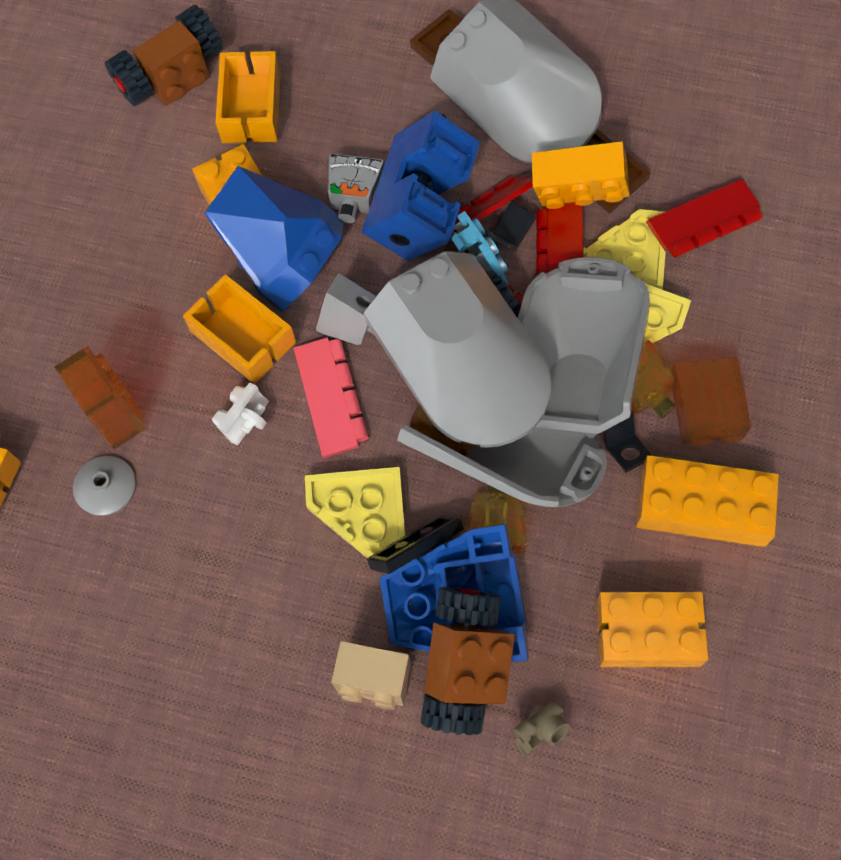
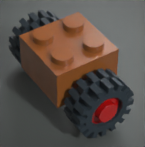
[104,4,223,107]
[421,587,515,735]

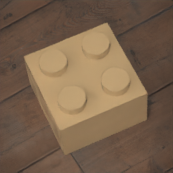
[331,641,412,710]

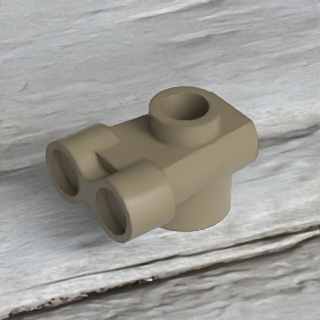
[513,701,570,756]

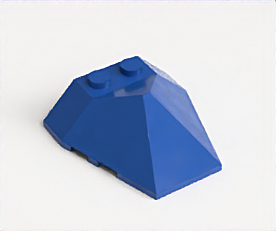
[204,166,344,312]

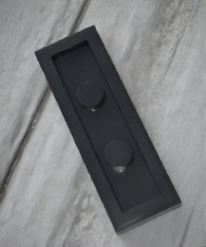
[367,515,464,574]

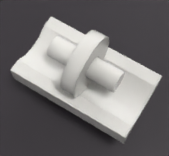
[212,382,269,446]

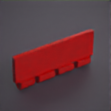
[450,176,533,239]
[646,179,763,258]
[536,202,584,277]

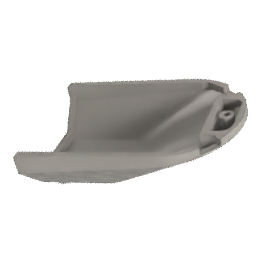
[430,0,603,165]
[364,251,551,448]
[518,257,650,434]
[397,410,607,507]

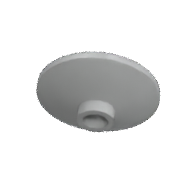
[73,456,136,516]

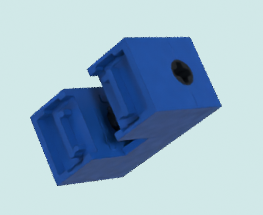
[361,110,480,261]

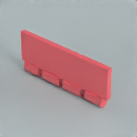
[293,337,369,459]

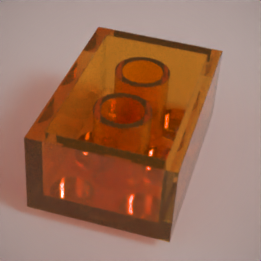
[54,346,145,449]

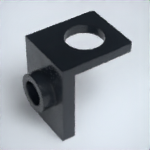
[485,202,536,251]
[603,410,652,473]

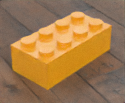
[636,455,779,547]

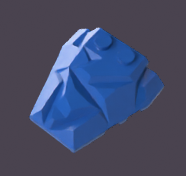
[380,524,529,662]

